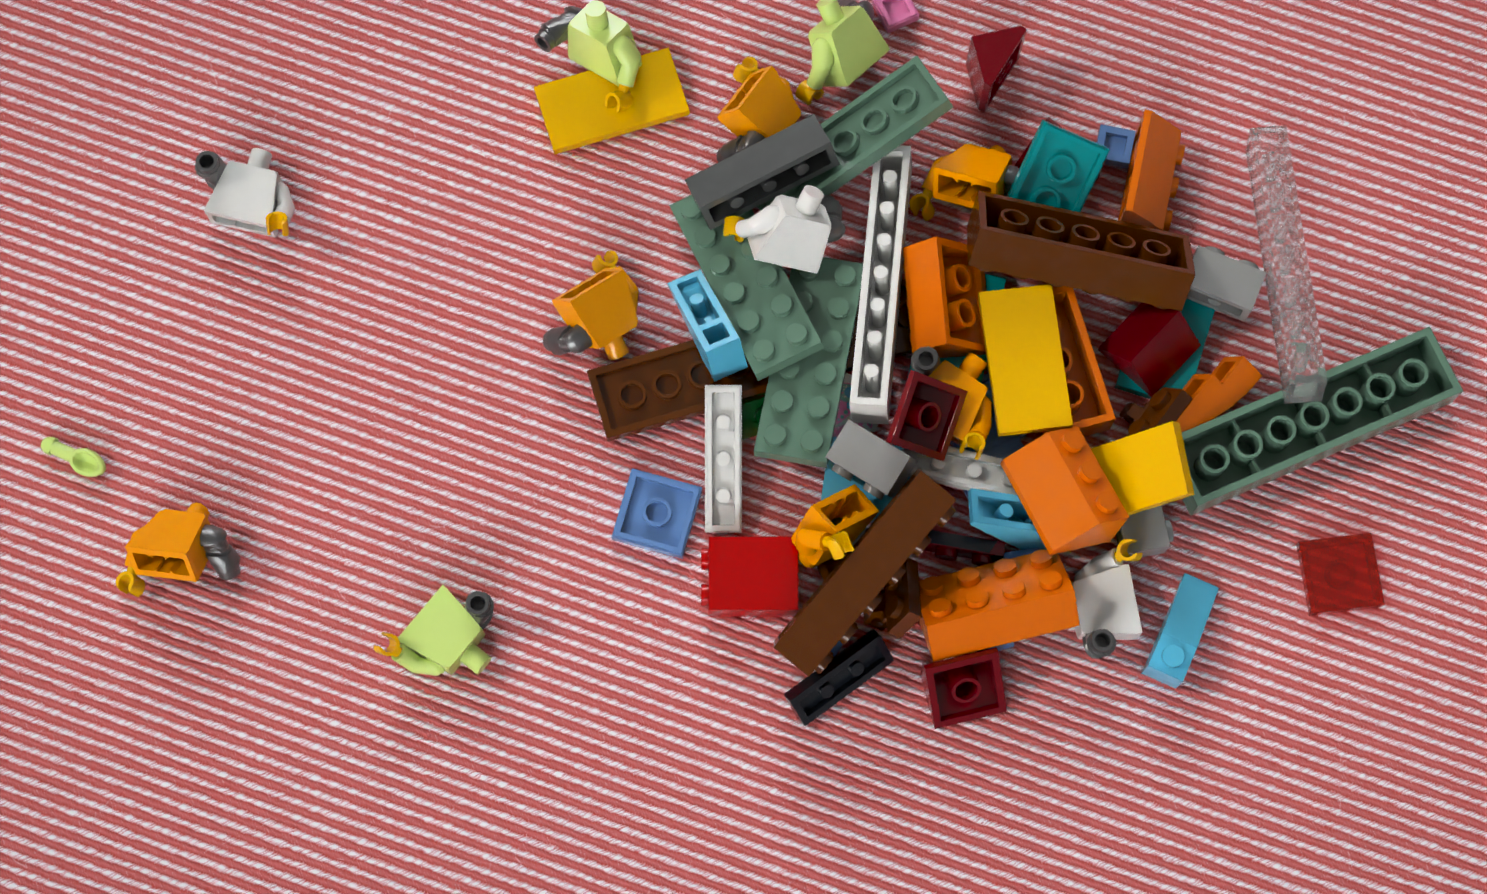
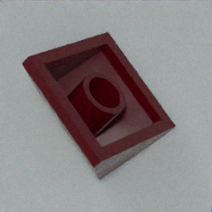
[966,26,1027,113]
[1098,303,1201,397]
[886,370,968,462]
[920,647,1007,729]

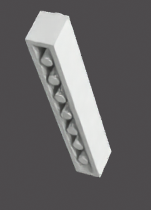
[849,145,912,425]

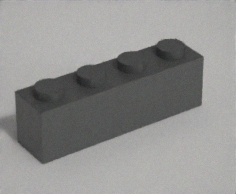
[685,114,840,230]

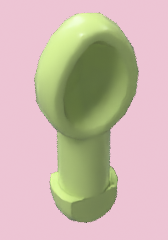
[41,436,106,477]

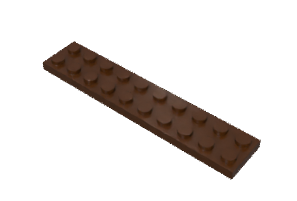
[587,279,912,442]

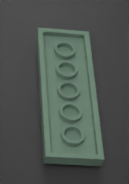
[757,56,954,210]
[669,194,824,381]
[754,257,863,468]

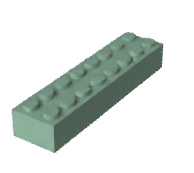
[1182,326,1463,516]

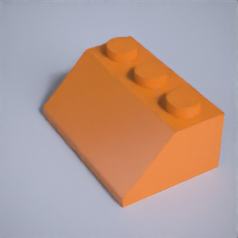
[1118,109,1185,231]
[903,236,987,358]
[1000,426,1129,555]

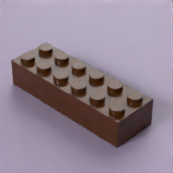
[967,190,1195,311]
[773,469,956,677]

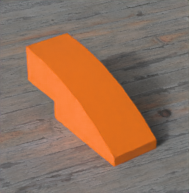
[1175,356,1262,432]

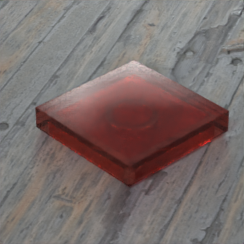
[1296,533,1385,616]

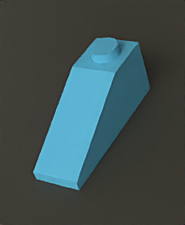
[667,269,748,382]
[968,488,1060,554]
[1141,573,1219,689]

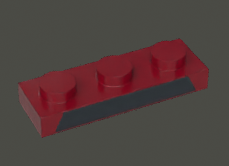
[912,529,1006,566]

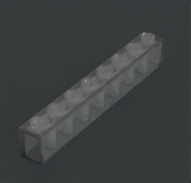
[1246,125,1327,404]

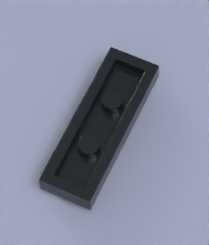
[783,629,894,726]

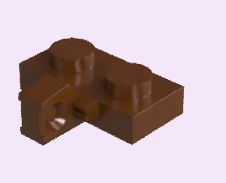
[1119,387,1192,437]
[863,558,922,638]

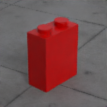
[701,536,798,617]

